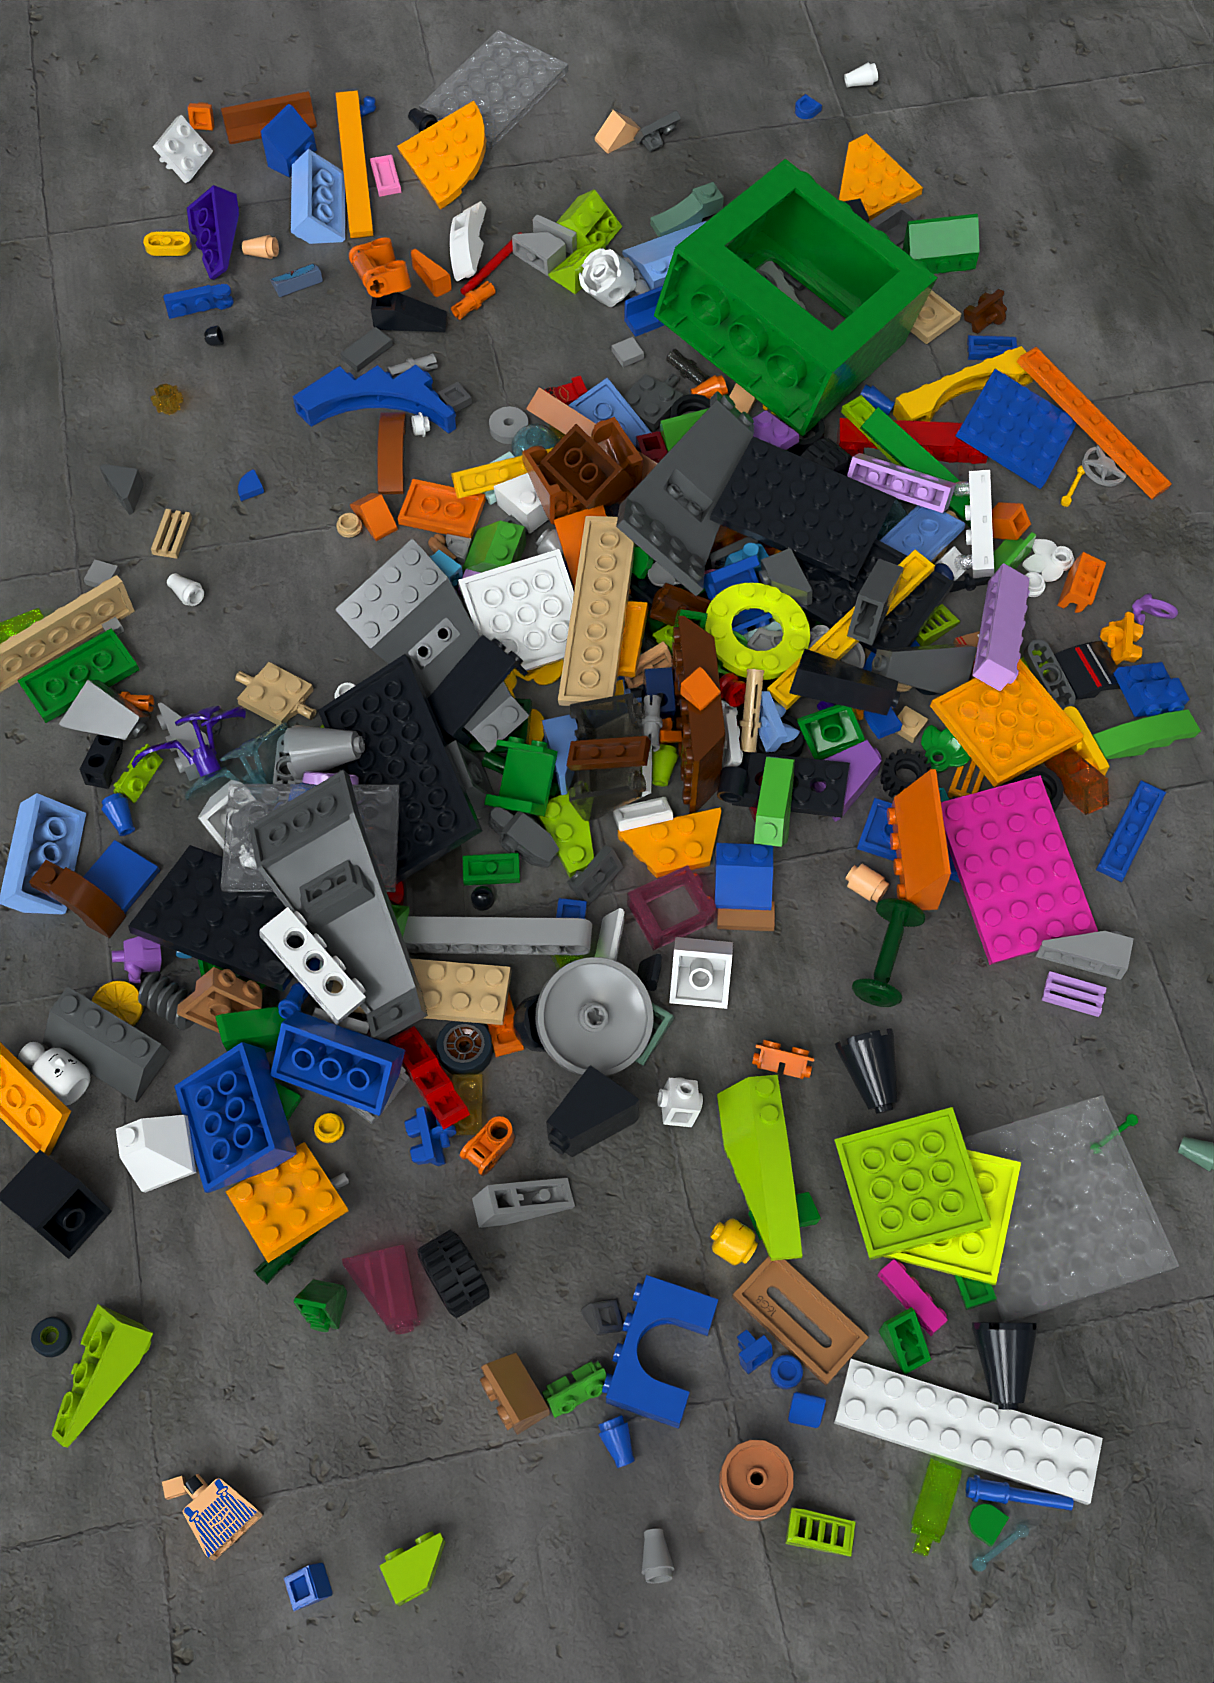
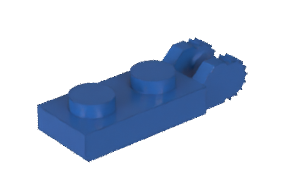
[163,283,234,319]

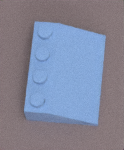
[622,221,707,290]

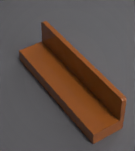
[221,91,317,144]

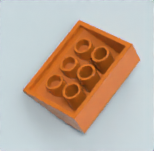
[887,769,951,910]

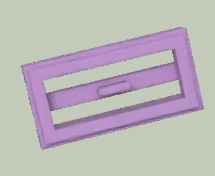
[1042,971,1106,1017]

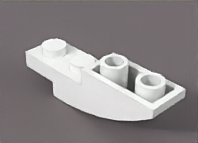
[450,201,486,281]

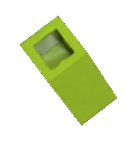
[379,1531,446,1607]

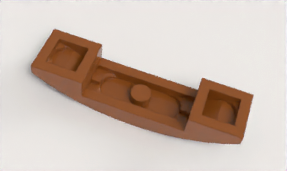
[378,412,406,495]

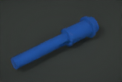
[278,958,320,1019]
[965,1474,1074,1511]

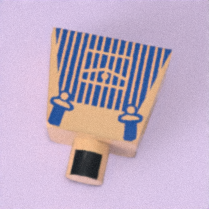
[182,1474,263,1561]

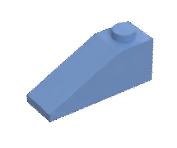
[542,714,585,795]

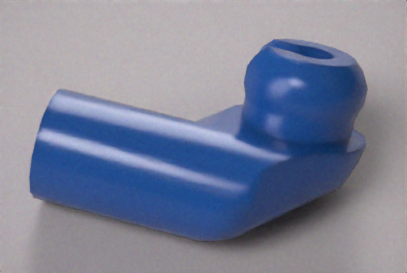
[360,96,376,117]

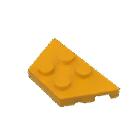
[618,807,721,878]

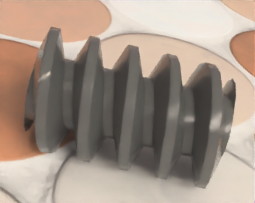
[138,970,195,1030]

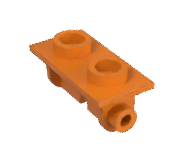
[752,1040,814,1079]

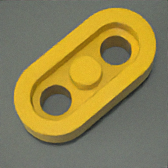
[143,232,192,256]

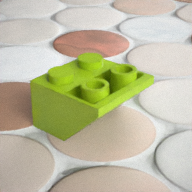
[556,189,622,248]

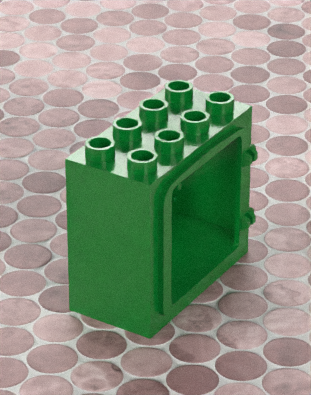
[654,159,938,436]

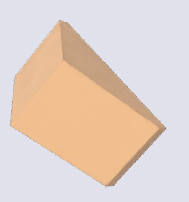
[595,110,641,154]

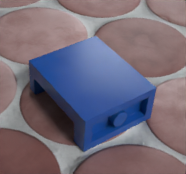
[704,555,772,635]

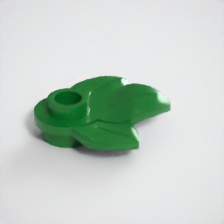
[921,725,971,773]

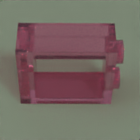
[627,865,716,951]

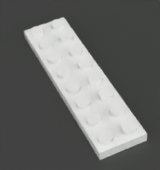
[834,1359,1103,1505]

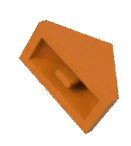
[350,493,398,541]

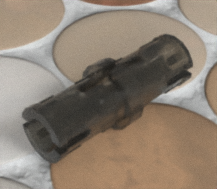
[666,349,711,386]

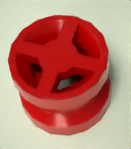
[719,673,746,707]

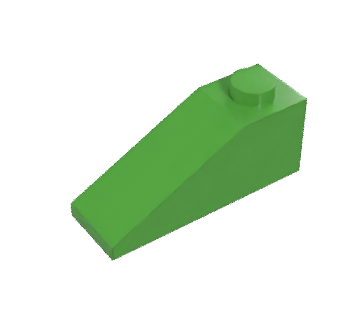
[754,756,795,847]

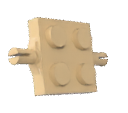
[235,662,316,727]

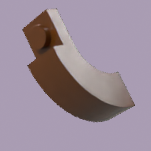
[29,860,126,938]

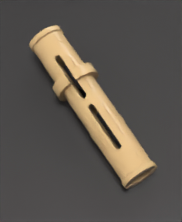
[739,669,765,752]

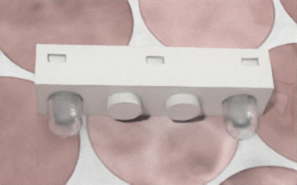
[953,470,994,578]

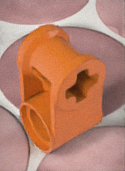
[459,1116,515,1176]

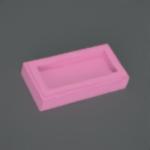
[370,155,401,197]

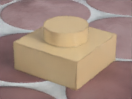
[895,706,929,743]

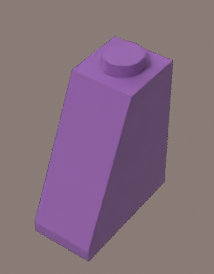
[812,740,882,822]

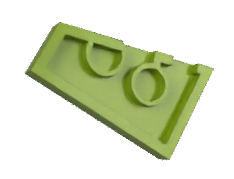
[536,785,594,878]

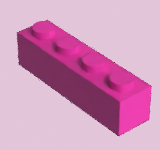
[877,1259,948,1336]

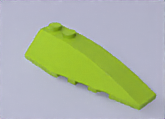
[717,1075,803,1261]

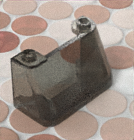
[569,693,646,821]

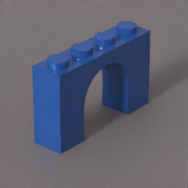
[602,1275,718,1429]

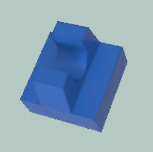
[737,1330,773,1374]

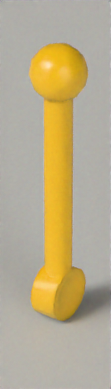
[1061,465,1085,507]

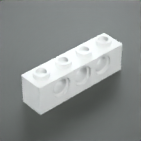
[260,907,366,1025]

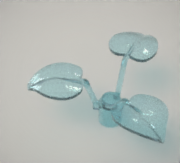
[185,723,289,801]

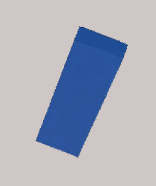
[1096,781,1166,882]

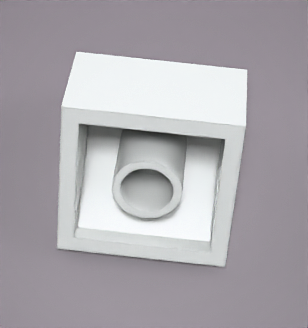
[669,937,733,1009]

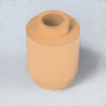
[846,863,890,903]

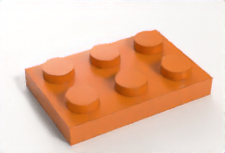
[398,479,486,539]

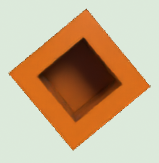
[992,502,1031,540]

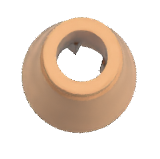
[242,235,279,259]

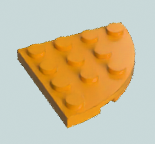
[397,101,487,210]

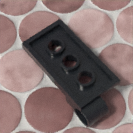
[717,752,850,818]

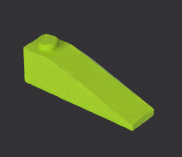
[51,1304,153,1448]

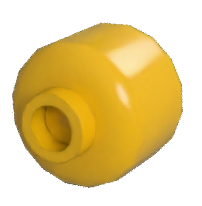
[710,1218,758,1265]

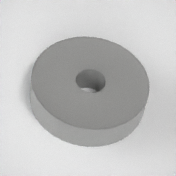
[489,406,529,444]

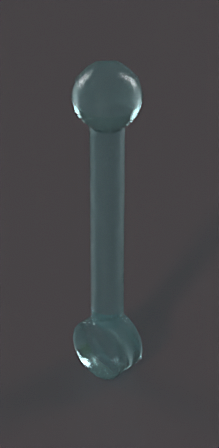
[972,1524,1029,1572]

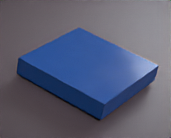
[83,840,160,913]

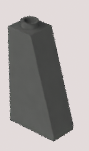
[871,643,977,695]

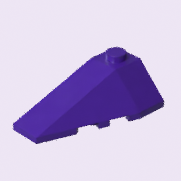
[187,185,239,280]

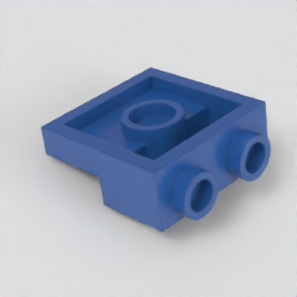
[1113,662,1190,717]

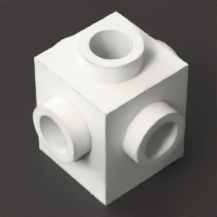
[657,1077,703,1127]

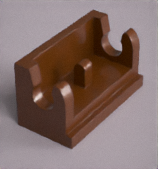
[649,583,711,627]

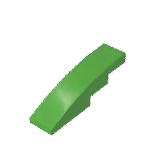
[1092,709,1201,759]

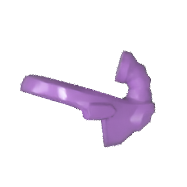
[1132,593,1178,625]

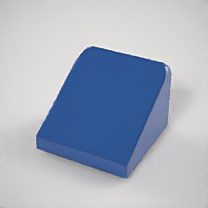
[788,1392,826,1428]
[284,1563,332,1611]

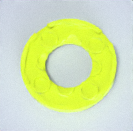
[704,583,810,680]

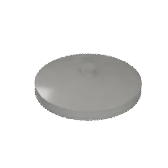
[535,957,653,1076]

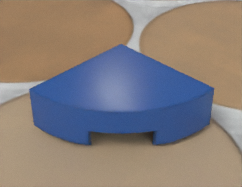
[238,469,264,501]

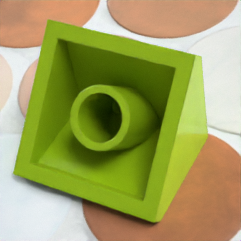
[548,239,606,294]

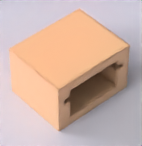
[162,1476,188,1500]

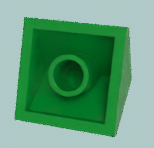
[797,705,866,760]

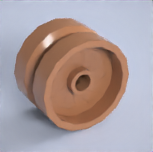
[719,1440,793,1521]

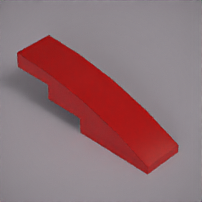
[389,1026,470,1130]

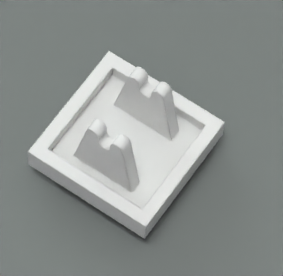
[153,115,213,183]

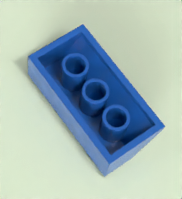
[270,1011,405,1116]

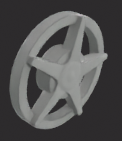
[1082,445,1127,487]

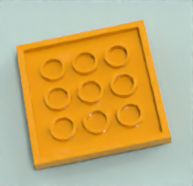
[930,659,1084,788]

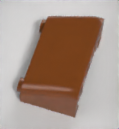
[522,417,643,525]

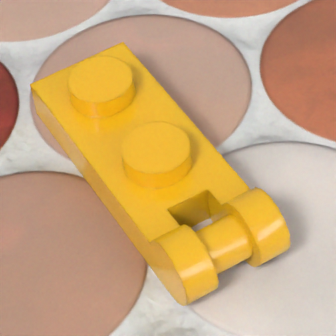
[1063,706,1110,783]

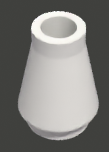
[844,62,878,88]
[167,573,204,606]

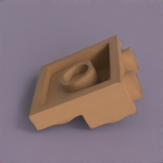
[177,967,262,1033]

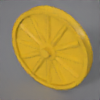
[91,981,143,1026]

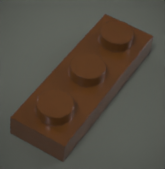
[566,736,651,771]

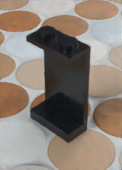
[427,634,528,746]

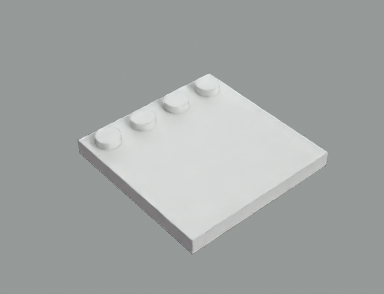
[458,549,574,671]

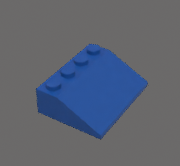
[174,1042,297,1193]

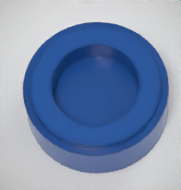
[770,1355,803,1389]

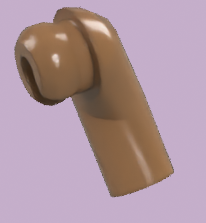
[428,534,457,561]

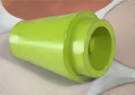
[652,744,678,787]

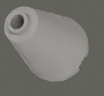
[284,725,365,780]

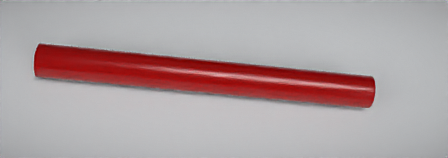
[460,232,523,296]

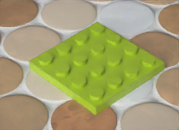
[834,1107,991,1260]

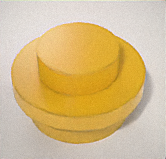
[314,1113,345,1143]

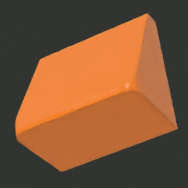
[680,667,721,711]

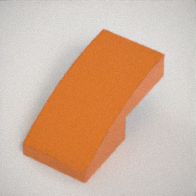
[487,992,524,1057]

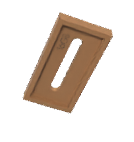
[732,1256,869,1386]

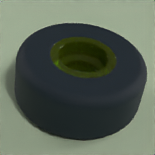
[31,1317,72,1357]

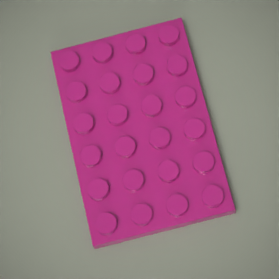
[941,775,1098,965]

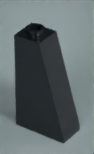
[789,649,901,716]

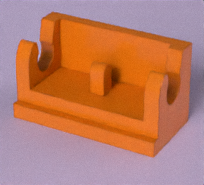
[1057,552,1106,613]

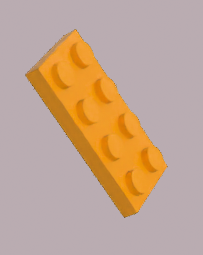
[0,1042,71,1156]

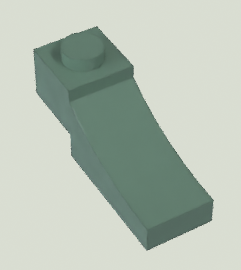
[650,182,724,237]

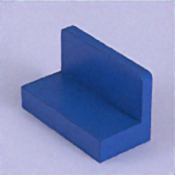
[624,286,664,337]

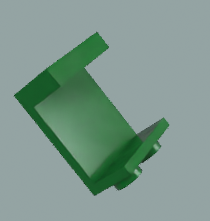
[484,736,558,817]

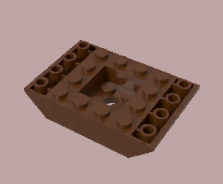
[671,616,725,814]

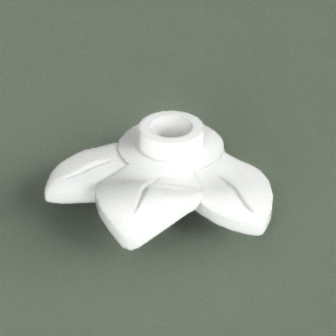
[1022,539,1074,582]

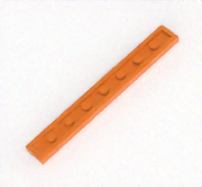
[1017,347,1172,500]

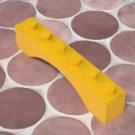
[893,346,1033,422]

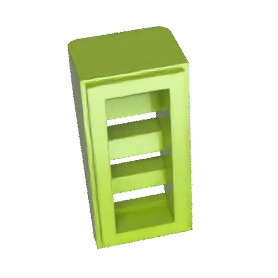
[915,604,960,646]
[785,1507,855,1557]

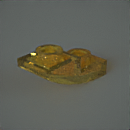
[453,1074,483,1135]

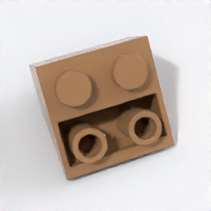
[480,1353,550,1435]

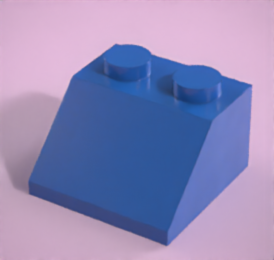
[260,104,317,178]
[714,843,773,910]

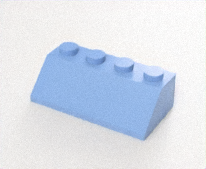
[291,149,345,244]
[0,793,86,914]

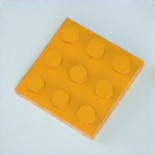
[225,1142,349,1263]

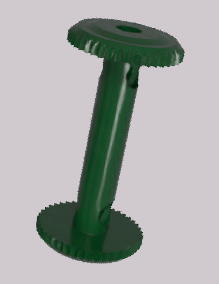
[852,898,925,1007]

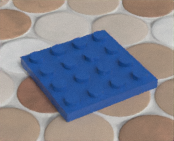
[955,369,1077,489]

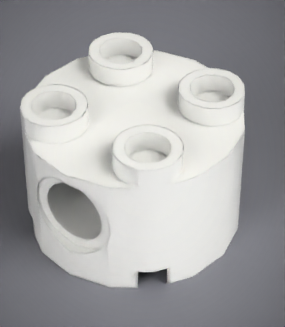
[579,248,636,307]

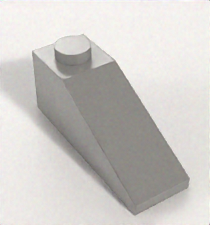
[1036,931,1134,980]
[472,1178,575,1228]

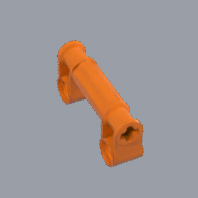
[349,237,411,298]

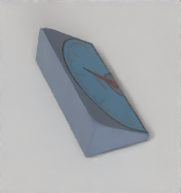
[270,263,323,297]

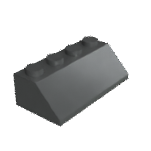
[42,986,171,1102]

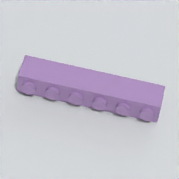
[972,563,1030,691]

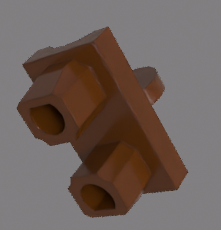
[963,289,1007,334]

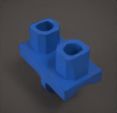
[404,1106,457,1166]

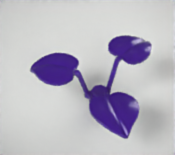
[132,705,246,777]

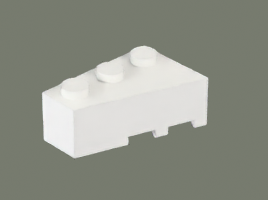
[494,473,549,533]

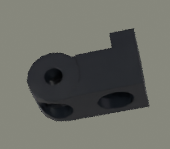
[79,734,123,789]

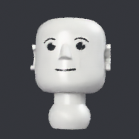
[18,1042,91,1106]

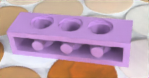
[847,453,956,513]

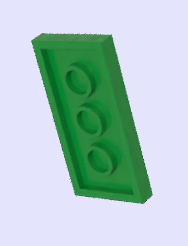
[18,628,140,723]

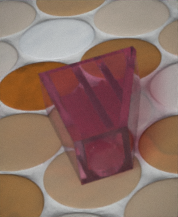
[342,1244,420,1334]

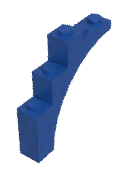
[293,365,456,434]

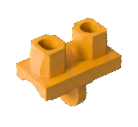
[1100,611,1143,665]

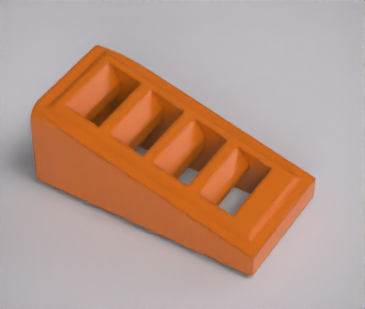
[411,249,451,297]

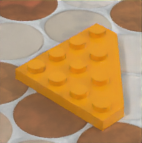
[839,133,923,221]

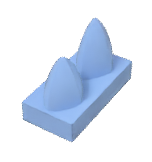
[758,691,800,752]

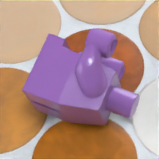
[111,936,162,984]

